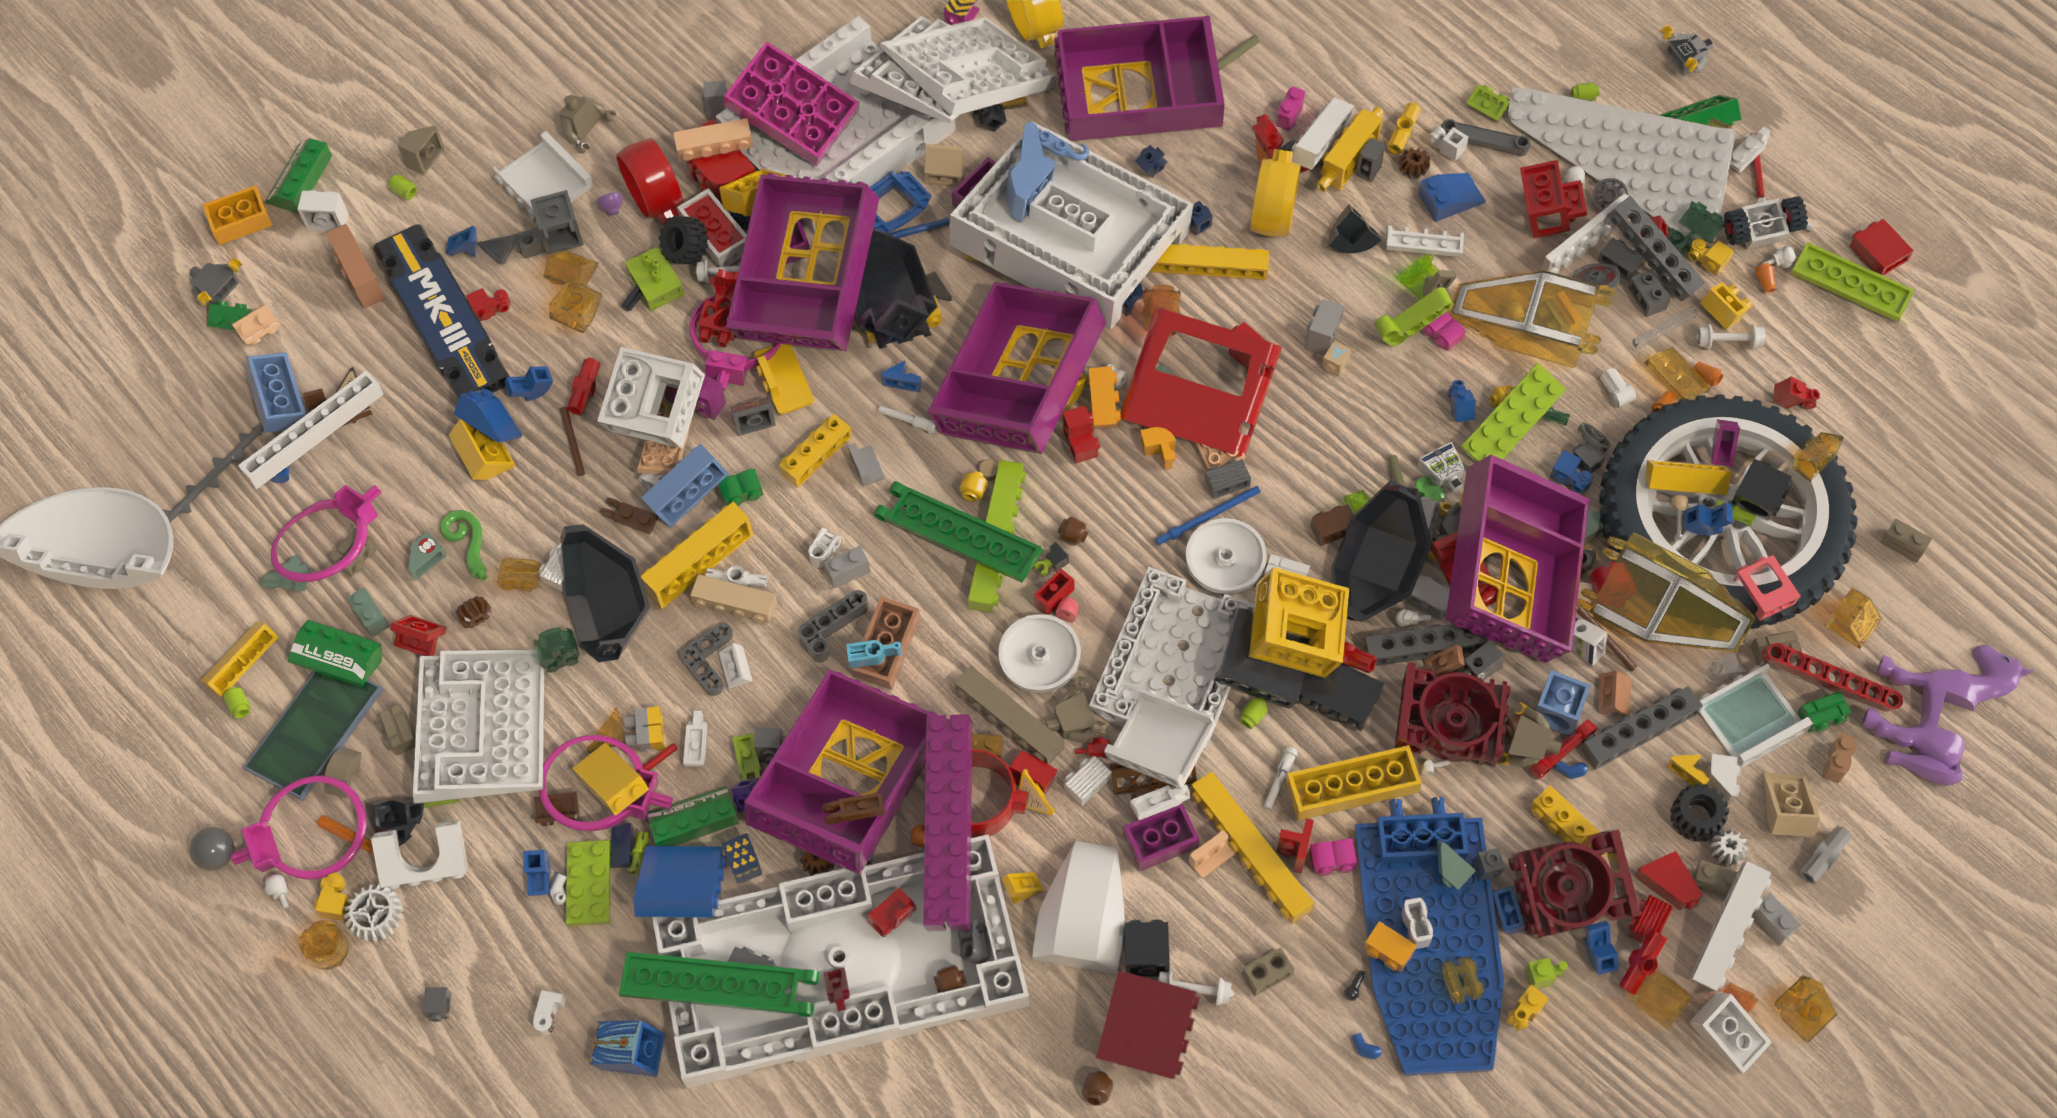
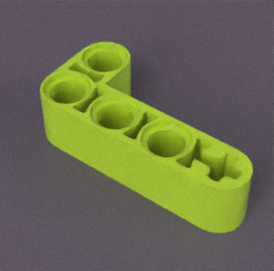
[1374,287,1454,346]

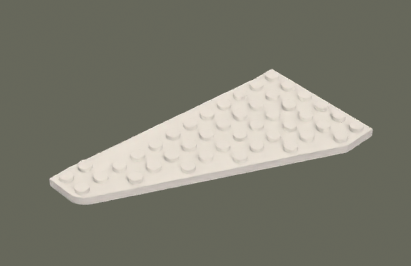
[1508,87,1736,242]

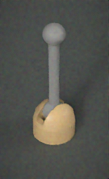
[1671,495,1688,541]

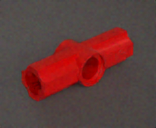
[567,357,601,416]
[1342,641,1377,674]
[1618,929,1668,995]

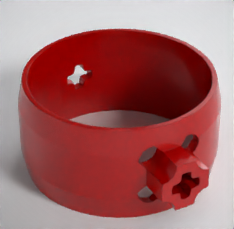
[616,138,683,225]
[971,749,1028,838]

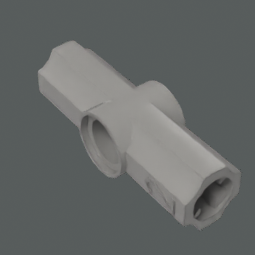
[1799,825,1852,884]

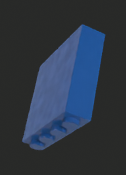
[633,846,727,918]

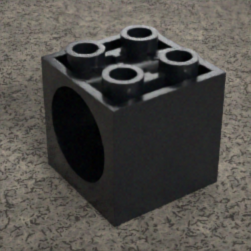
[1731,458,1793,521]
[1124,919,1170,977]

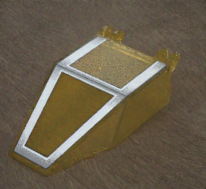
[1449,270,1615,368]
[1577,533,1756,653]

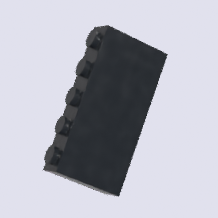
[1296,664,1384,732]

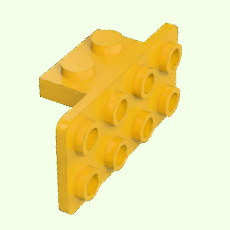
[754,344,815,415]

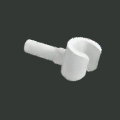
[1421,760,1450,776]

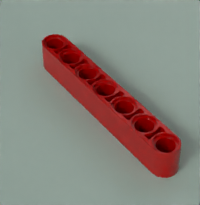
[1761,643,1903,712]

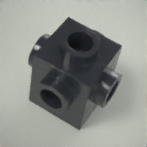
[978,103,1007,131]

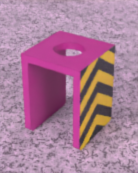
[944,0,980,25]

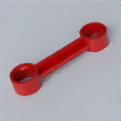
[1529,719,1598,780]

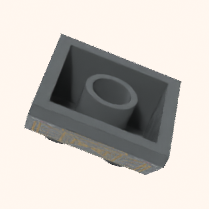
[730,397,776,436]

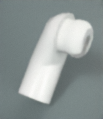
[550,873,567,905]

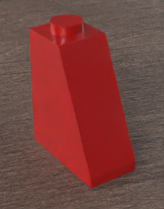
[1635,851,1703,910]

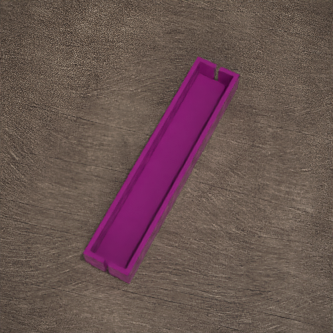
[923,714,972,931]

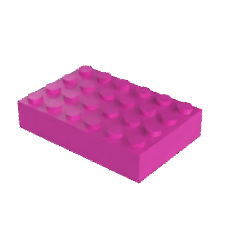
[723,41,860,167]

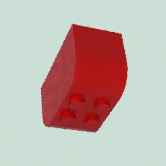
[686,119,755,205]

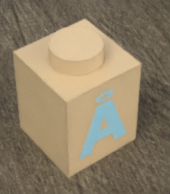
[1322,340,1351,376]

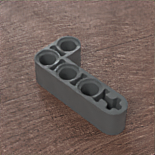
[798,590,868,663]

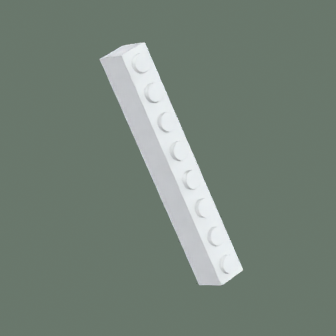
[238,371,384,489]

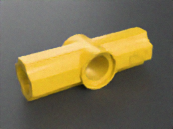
[1387,102,1421,155]

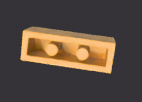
[1089,366,1121,429]

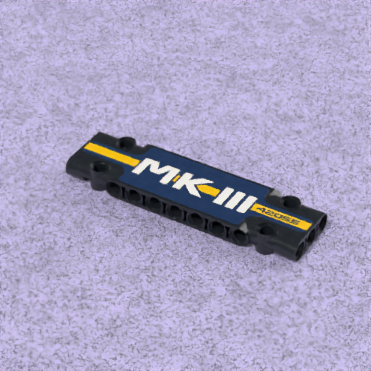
[373,224,510,400]

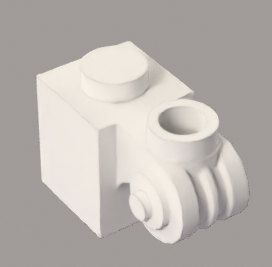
[1427,126,1469,162]

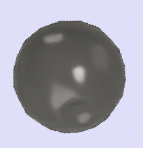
[189,827,235,871]

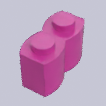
[1277,86,1305,131]
[1421,312,1466,351]
[1309,839,1357,876]

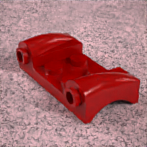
[1431,531,1507,607]

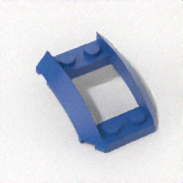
[870,170,932,233]

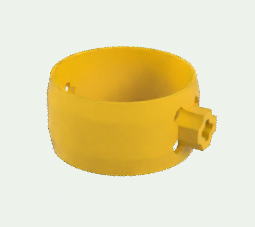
[1006,0,1064,49]
[1250,149,1301,237]

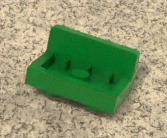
[207,301,253,330]

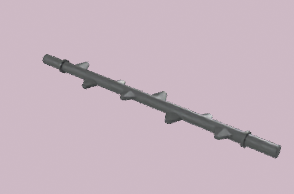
[162,423,263,523]

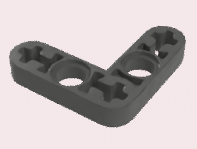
[680,623,733,696]

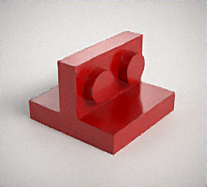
[390,615,447,656]
[1276,818,1314,874]

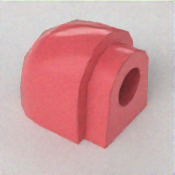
[1056,597,1079,623]

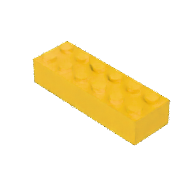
[641,502,753,610]
[1286,745,1422,821]

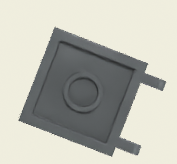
[530,190,584,255]

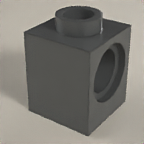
[516,227,546,259]
[1573,441,1605,474]
[1472,848,1505,881]
[422,987,452,1022]

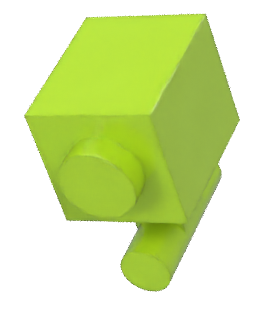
[1524,958,1568,989]

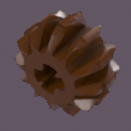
[1399,147,1431,179]
[455,596,492,628]
[800,850,835,876]

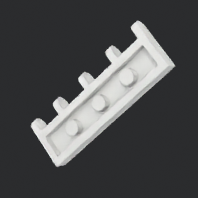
[1386,225,1464,257]

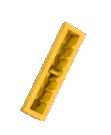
[1646,460,1732,495]
[200,621,279,697]

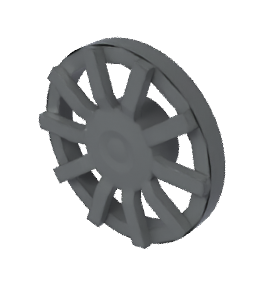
[1592,178,1628,212]
[1578,422,1611,452]

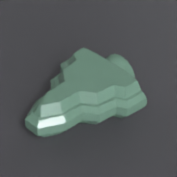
[260,555,310,592]

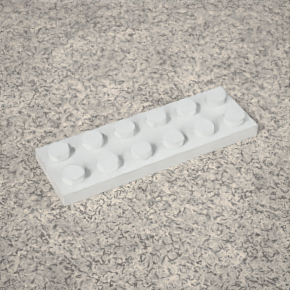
[1541,193,1628,276]

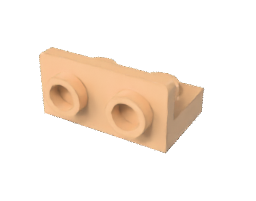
[232,304,280,346]
[1189,830,1235,878]

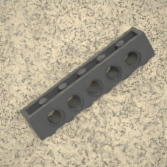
[1607,196,1705,302]
[1365,623,1493,666]
[1581,686,1703,770]

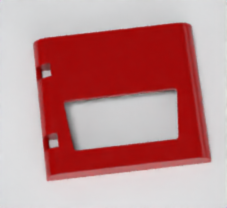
[1120,307,1282,457]

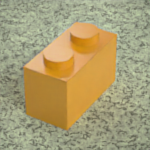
[1364,921,1417,972]

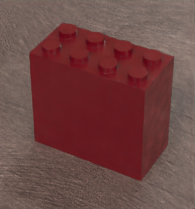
[1096,971,1200,1079]

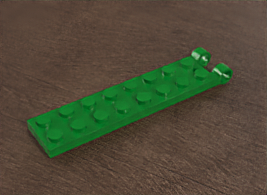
[873,481,1043,583]
[619,952,820,1017]

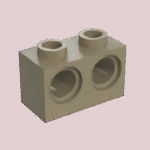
[1242,947,1294,996]

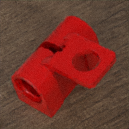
[867,887,917,938]

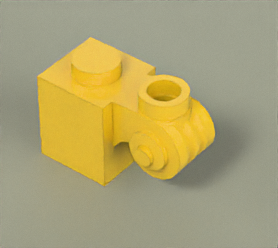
[1688,239,1734,276]
[314,873,350,921]
[1507,985,1549,1032]

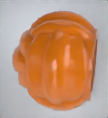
[911,825,925,847]

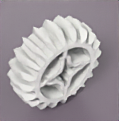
[344,884,403,942]

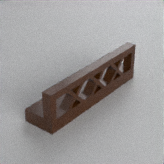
[1109,763,1197,794]

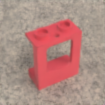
[1733,555,1800,621]

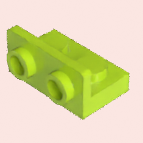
[1466,84,1510,122]

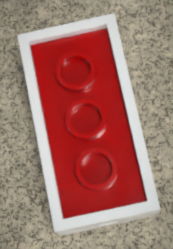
[677,189,747,267]

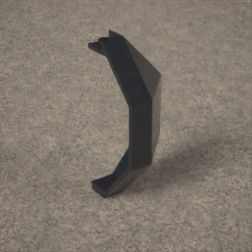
[1331,479,1432,622]
[560,524,650,663]

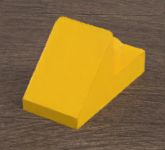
[1666,755,1710,786]
[1002,872,1044,904]

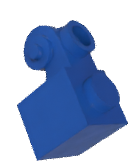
[1447,380,1476,422]
[1550,450,1593,493]

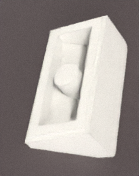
[718,643,752,688]

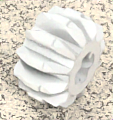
[1710,829,1748,866]

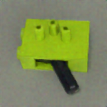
[621,246,685,312]

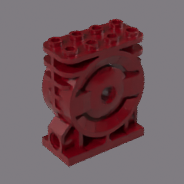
[1394,662,1511,767]
[1508,829,1641,939]

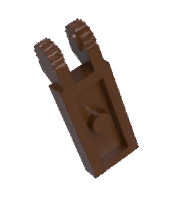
[600,497,659,534]
[822,792,885,825]

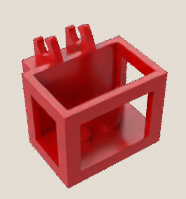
[1520,160,1588,239]

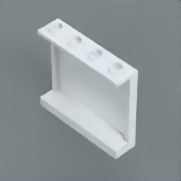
[493,131,594,220]
[1104,688,1216,789]

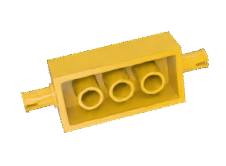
[1316,106,1384,192]

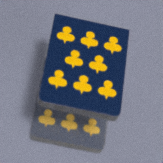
[721,833,763,884]

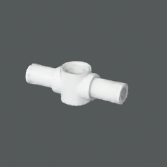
[706,566,768,588]

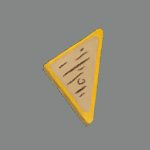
[1019,769,1055,816]

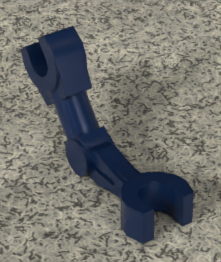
[1122,283,1144,316]

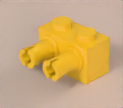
[1700,282,1753,330]

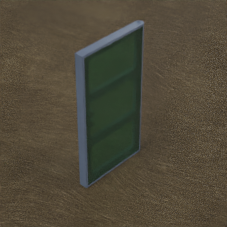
[243,671,383,801]

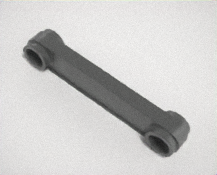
[1441,119,1530,156]

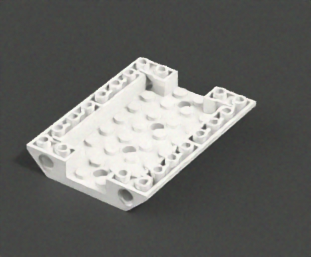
[1089,567,1255,750]

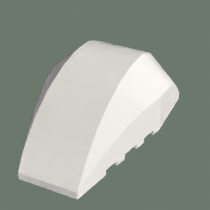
[1032,841,1125,974]

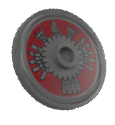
[1571,263,1621,294]

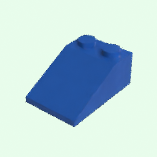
[1418,173,1486,222]
[453,389,522,443]

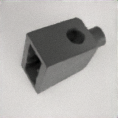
[1460,640,1504,680]

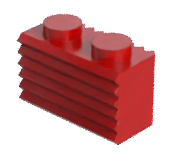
[1034,569,1075,615]
[1628,895,1673,943]

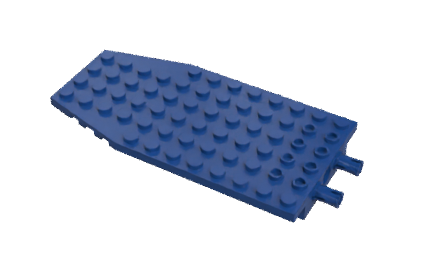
[1354,797,1504,1076]

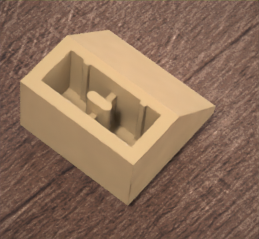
[924,144,965,187]

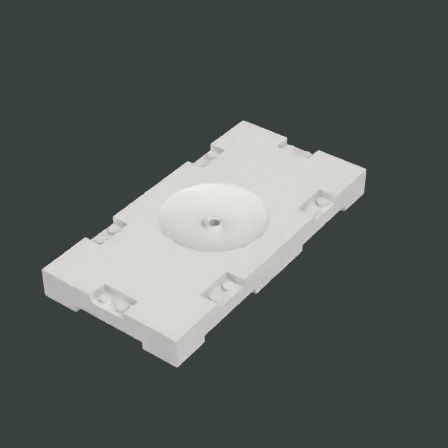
[652,834,1029,1088]

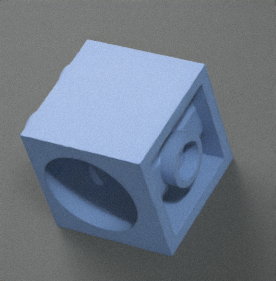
[1535,670,1591,736]

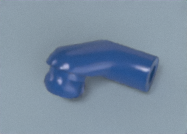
[1555,761,1588,779]
[1351,1033,1382,1060]

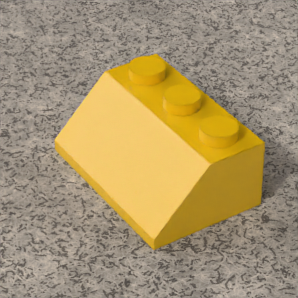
[449,419,515,480]

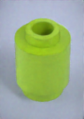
[1571,82,1599,101]
[388,174,417,200]
[223,687,250,719]
[1239,698,1268,729]

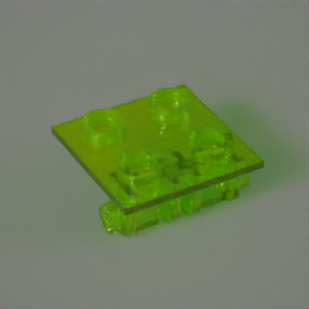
[1396,254,1440,299]

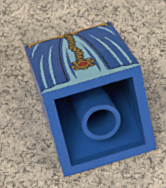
[589,1021,665,1077]

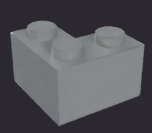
[1305,299,1344,356]

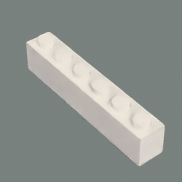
[1291,98,1354,170]
[1688,861,1771,992]

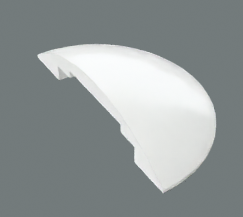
[0,487,174,589]

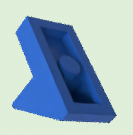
[445,226,478,257]
[881,360,922,393]

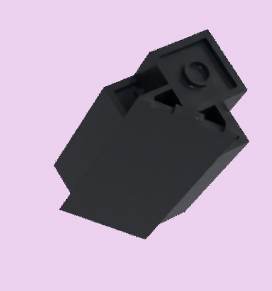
[854,227,938,349]

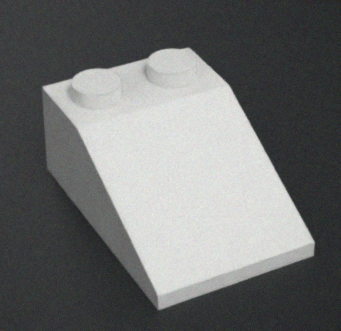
[1689,992,1772,1074]

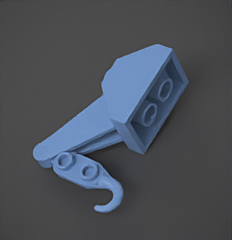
[1006,122,1089,222]

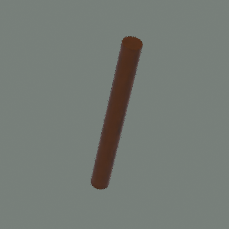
[560,407,585,476]
[1576,606,1637,672]

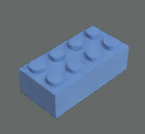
[245,352,306,433]
[641,443,728,528]

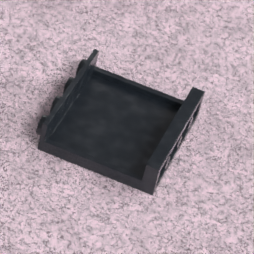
[1214,608,1310,709]

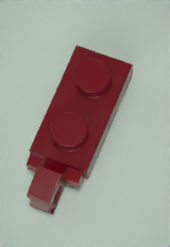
[824,967,850,1012]

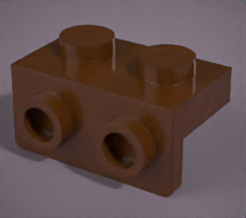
[534,791,580,826]

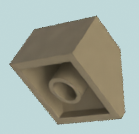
[397,126,445,175]

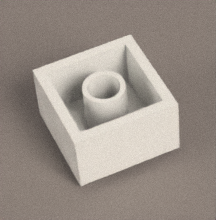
[298,190,349,232]

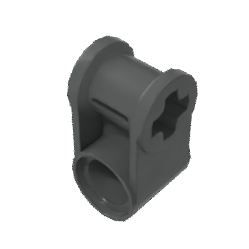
[958,920,989,964]

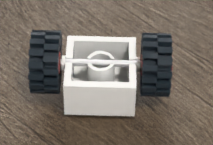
[1723,196,1808,249]

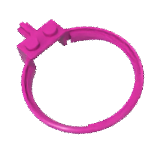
[689,295,781,391]
[270,485,382,582]
[538,735,673,832]
[230,776,366,880]

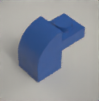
[505,366,553,401]
[1684,502,1733,535]
[523,850,551,896]
[1584,920,1619,975]

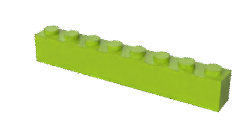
[968,460,1027,613]

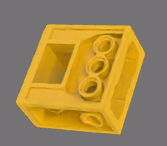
[1249,567,1349,678]

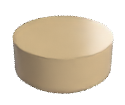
[980,459,999,480]

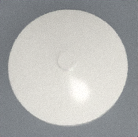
[1186,518,1267,594]
[999,614,1081,693]

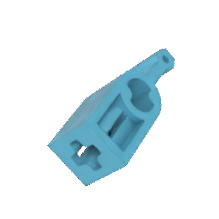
[846,640,903,668]

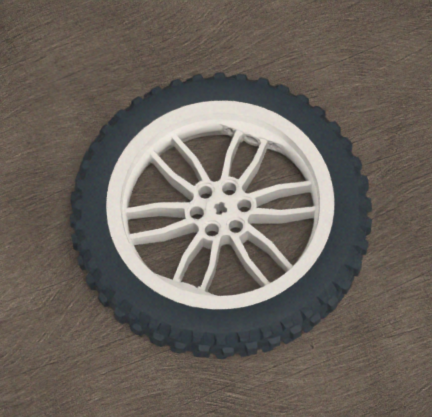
[1599,394,1858,629]

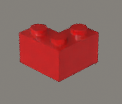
[1063,405,1100,464]

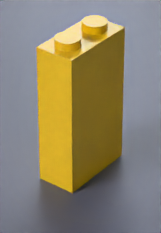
[572,743,649,816]

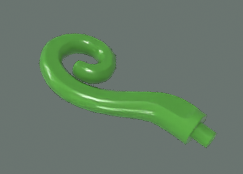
[440,510,487,581]

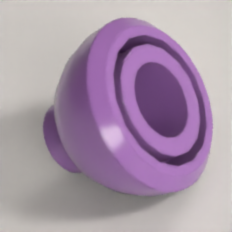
[597,192,623,216]

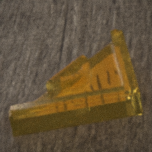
[587,707,626,753]

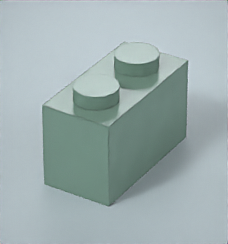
[347,587,390,637]

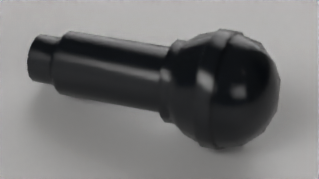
[1344,970,1365,1001]

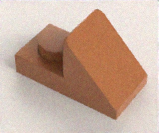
[1424,645,1465,677]

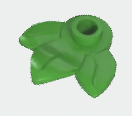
[1415,476,1446,501]

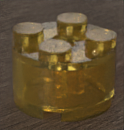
[299,920,349,970]

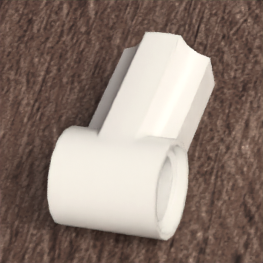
[1600,368,1636,408]

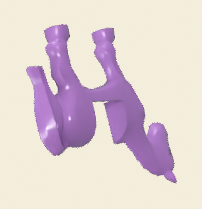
[1861,645,2034,786]

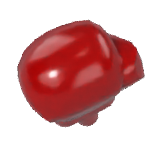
[1075,736,1111,758]

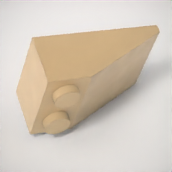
[1763,773,1820,837]

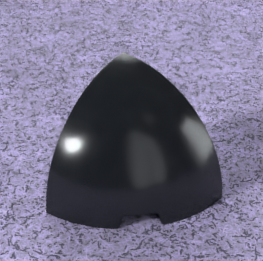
[1328,204,1382,253]
[365,797,424,846]

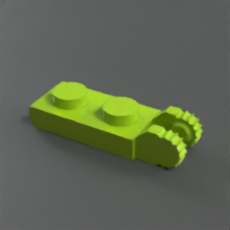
[732,733,761,780]

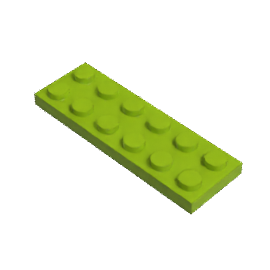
[1791,242,1915,322]
[1460,363,1567,462]

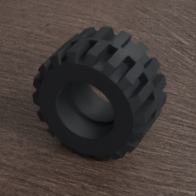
[658,216,709,264]
[1670,783,1729,842]

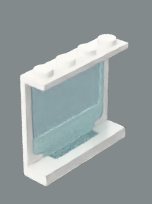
[1699,664,1813,769]

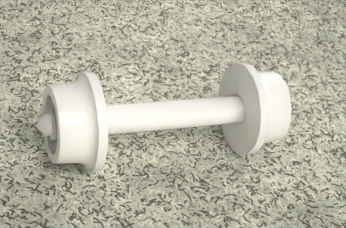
[694,258,740,284]
[1695,324,1766,350]
[1157,970,1234,1007]

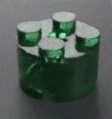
[533,627,580,673]

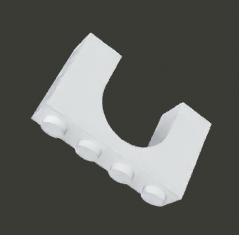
[371,820,469,889]

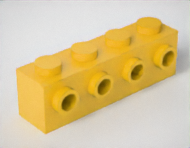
[779,414,852,488]
[1530,785,1608,857]

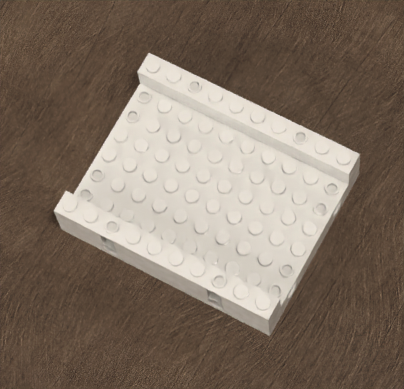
[716,16,956,233]
[949,122,1193,331]

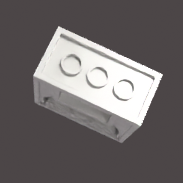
[597,347,705,449]

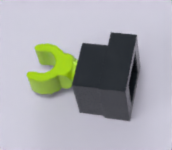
[1034,542,1069,577]

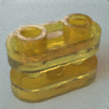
[497,558,541,592]
[1442,956,1484,1005]

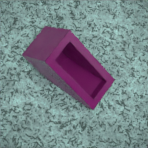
[1711,419,1740,467]

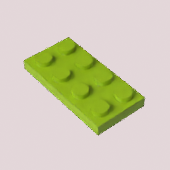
[566,840,611,926]

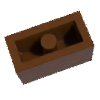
[1310,504,1354,546]

